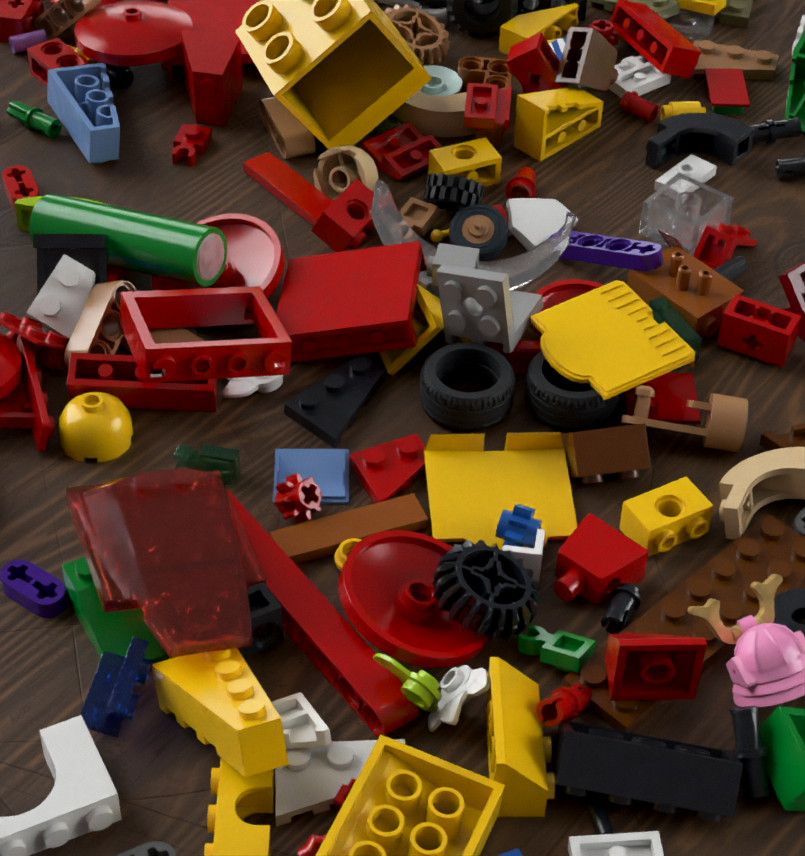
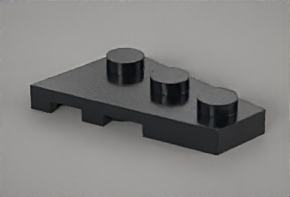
[284,354,385,449]

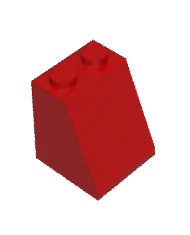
[181,30,243,126]

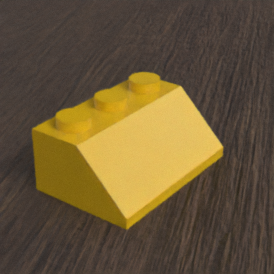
[485,657,555,817]

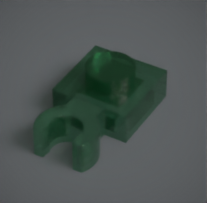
[173,444,241,487]

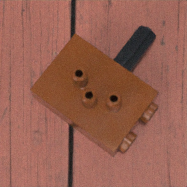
[627,245,749,345]

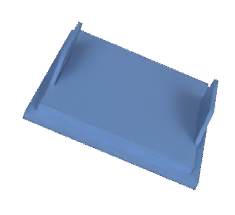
[273,449,349,504]

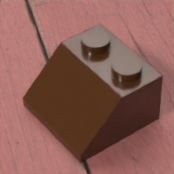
[561,423,651,484]

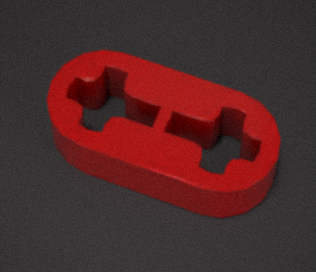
[2,165,39,210]

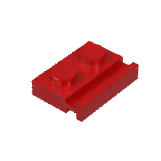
[463,83,512,130]

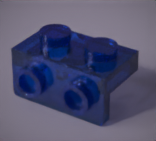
[80,637,152,738]

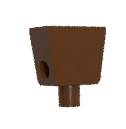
[555,27,618,91]

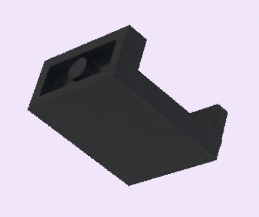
[33,234,108,295]

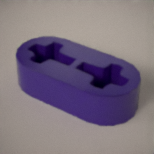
[0,560,68,618]

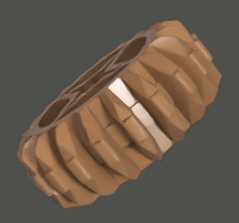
[384,4,450,66]

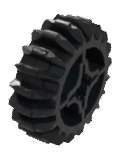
[431,539,541,642]

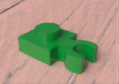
[517,625,596,673]

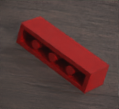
[610,0,701,78]
[66,353,219,412]

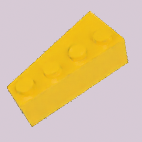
[151,641,289,777]

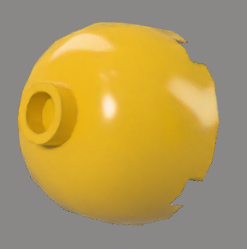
[59,391,133,463]

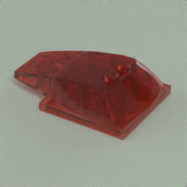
[65,467,266,658]

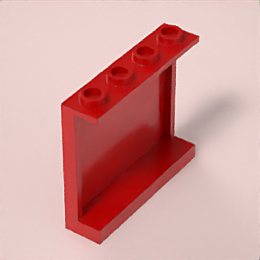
[161,0,269,81]
[276,241,427,363]

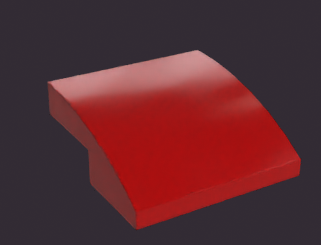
[361,121,442,181]

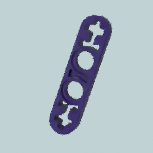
[549,231,663,271]

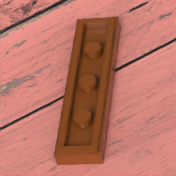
[269,493,428,564]

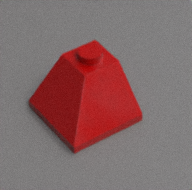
[605,633,707,701]

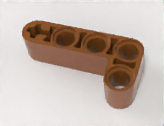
[457,56,513,148]

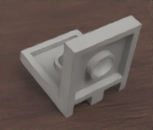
[436,264,543,353]

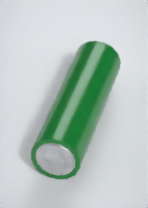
[29,194,227,287]

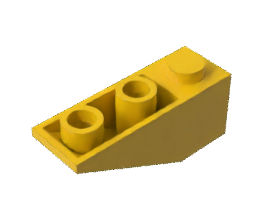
[499,4,579,55]

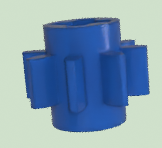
[496,504,542,548]

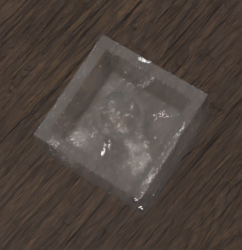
[639,173,734,256]

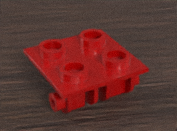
[0,311,69,371]
[624,372,701,424]

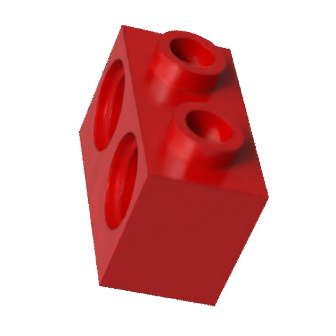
[27,37,90,87]

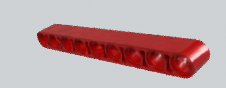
[186,485,419,737]

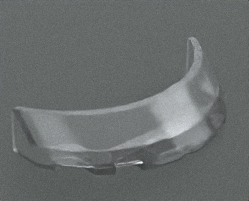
[371,180,576,290]

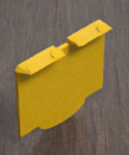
[529,280,695,400]
[424,432,577,550]

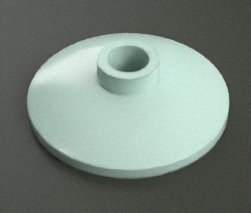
[418,65,462,96]

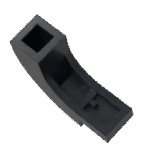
[645,113,755,170]

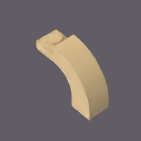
[389,91,476,137]
[719,447,805,539]

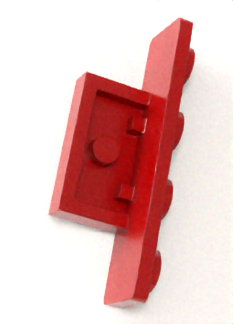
[0,335,55,451]

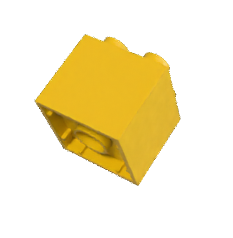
[235,0,432,149]

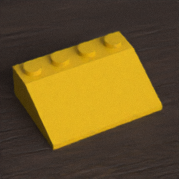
[316,735,505,856]

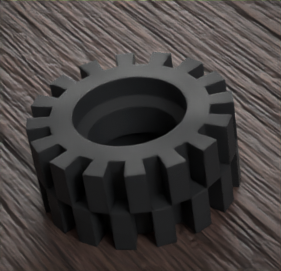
[423,173,484,212]

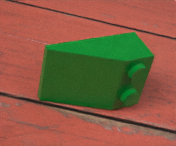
[61,538,189,681]
[760,706,805,811]

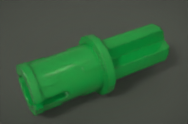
[7,100,62,138]

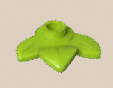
[373,653,442,713]

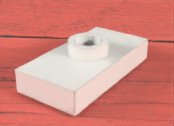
[654,154,717,202]

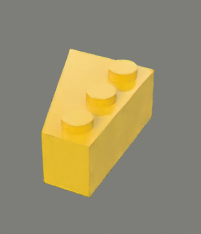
[513,86,604,162]

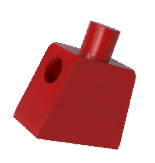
[553,513,649,605]

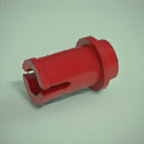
[619,91,660,123]

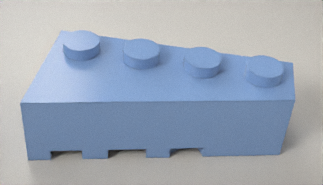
[47,63,120,163]

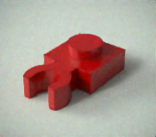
[172,124,212,167]

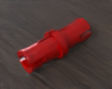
[536,683,592,726]

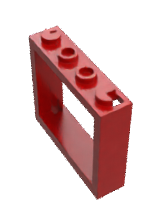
[120,286,292,383]

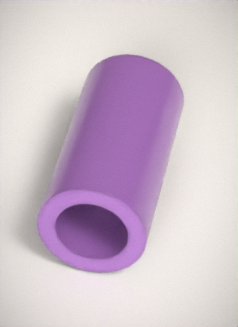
[9,29,47,54]

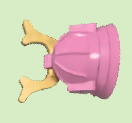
[687,574,805,707]

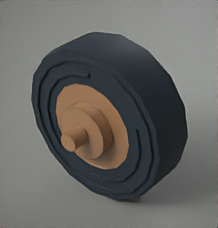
[449,204,508,262]

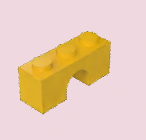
[204,758,275,856]

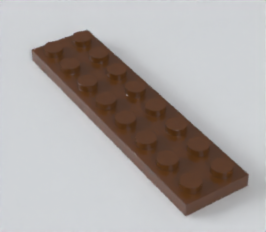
[562,513,805,732]

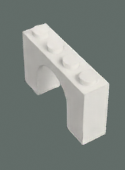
[0,715,122,856]

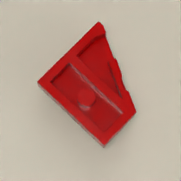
[349,433,426,504]

